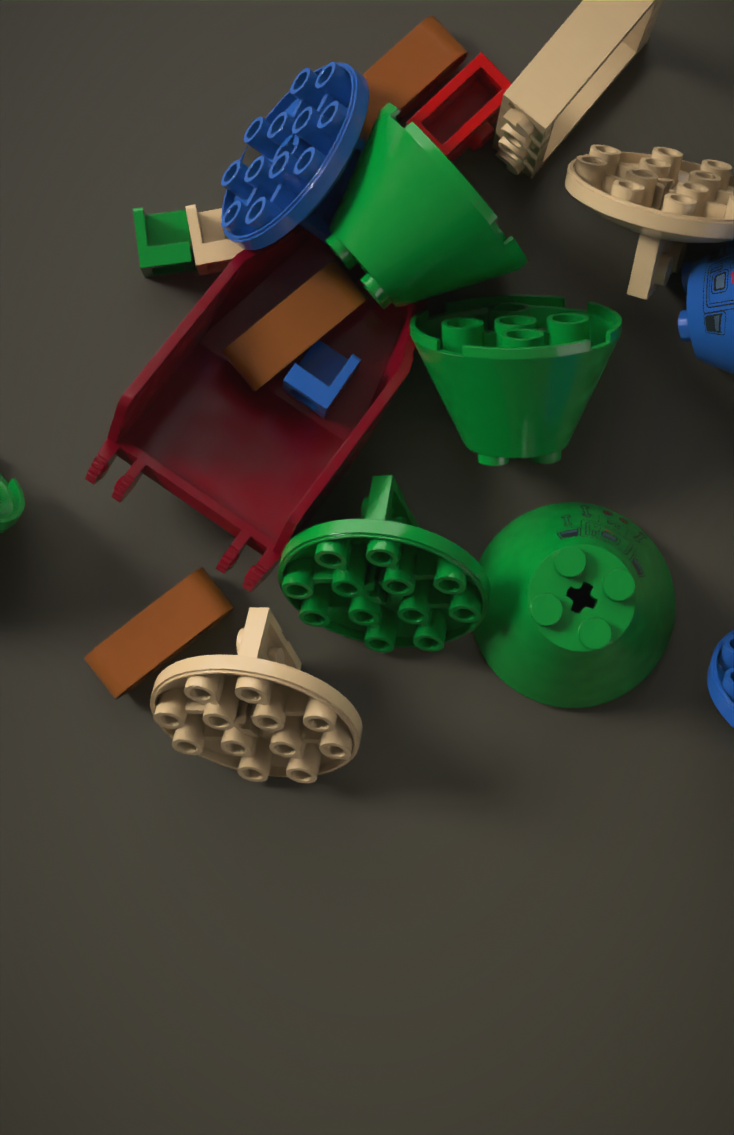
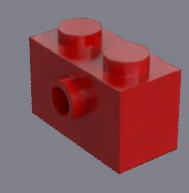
[405,52,512,162]

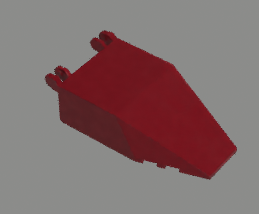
[85,225,428,592]

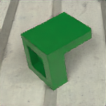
[133,207,195,278]

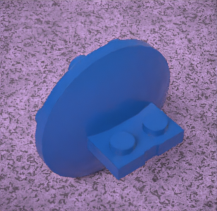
[221,62,369,250]

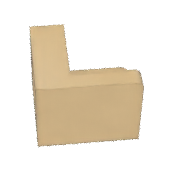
[185,204,244,275]

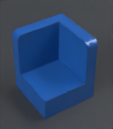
[282,340,361,419]

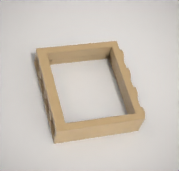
[492,0,664,179]

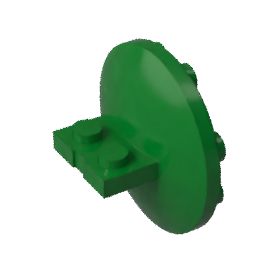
[278,475,491,653]

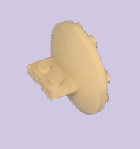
[565,145,734,300]
[150,607,363,783]

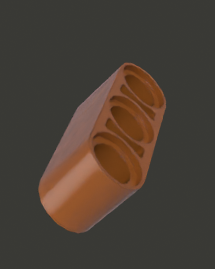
[359,15,469,142]
[222,257,369,392]
[84,567,235,700]

